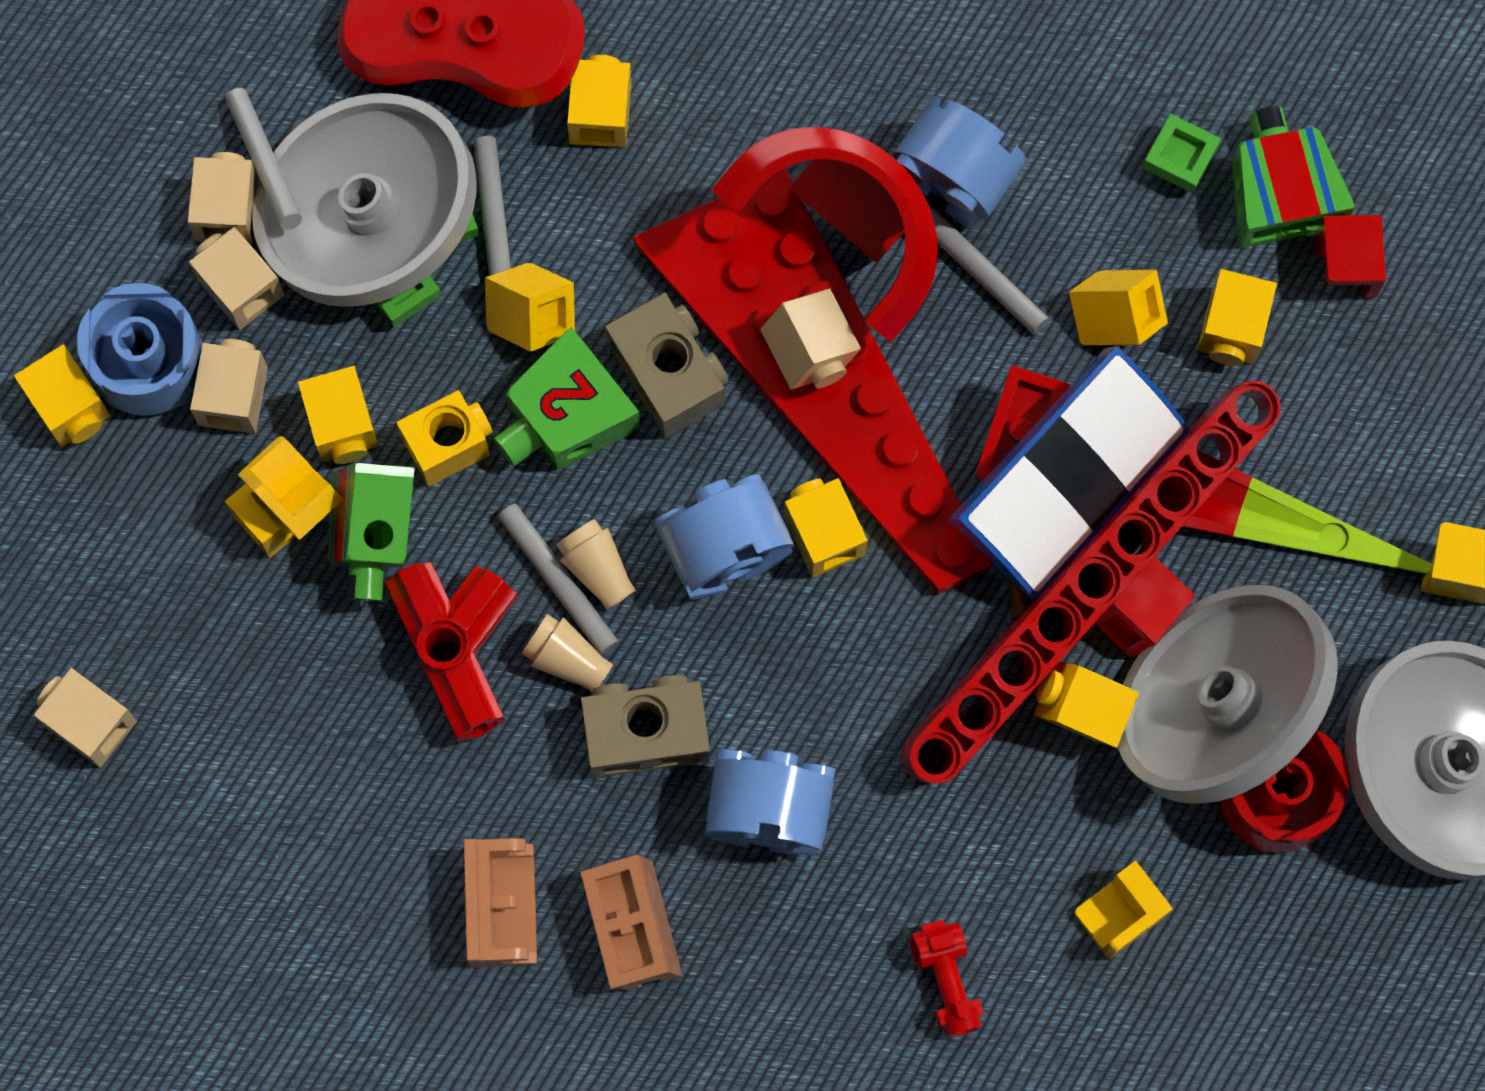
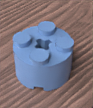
[893,96,1027,228]
[77,283,203,416]
[654,474,795,599]
[705,749,836,855]

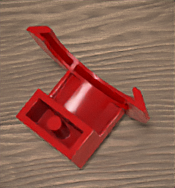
[711,127,938,342]

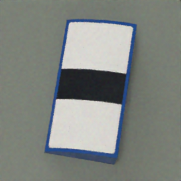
[948,346,1190,601]

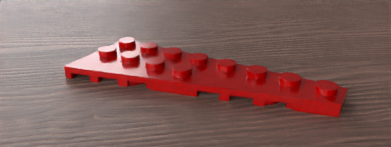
[634,168,992,595]

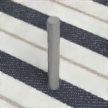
[225,88,302,229]
[473,136,511,276]
[928,203,1049,335]
[498,503,619,656]

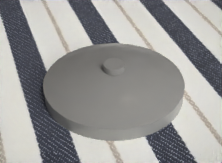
[252,93,477,307]
[1118,585,1338,804]
[1344,641,1485,880]

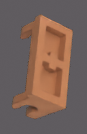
[464,838,537,968]
[581,854,683,990]

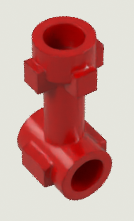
[909,920,984,1038]

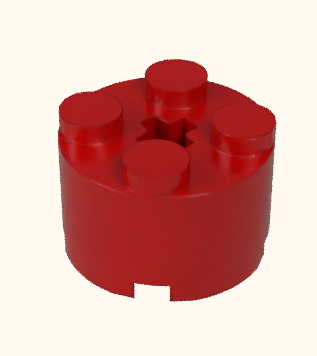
[1219,730,1349,853]

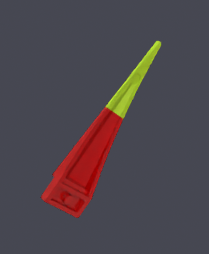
[974,365,1432,574]

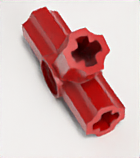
[385,562,518,743]

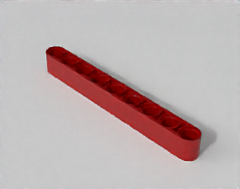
[901,381,1281,784]

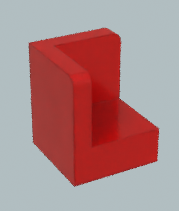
[1314,215,1386,298]
[1094,557,1194,658]

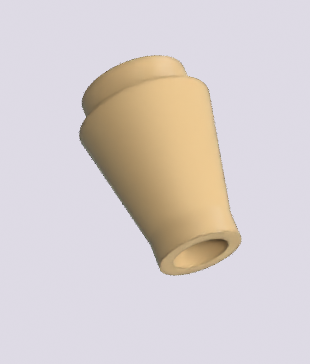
[556,519,636,610]
[521,614,613,693]

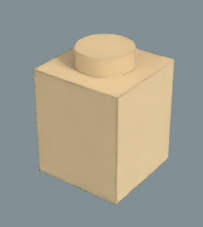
[188,152,259,245]
[189,226,285,330]
[760,289,861,390]
[190,339,268,434]
[34,668,137,768]

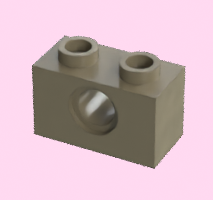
[605,293,729,439]
[581,675,710,778]

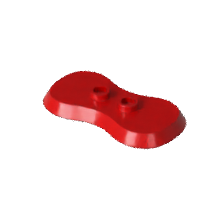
[337,0,584,108]

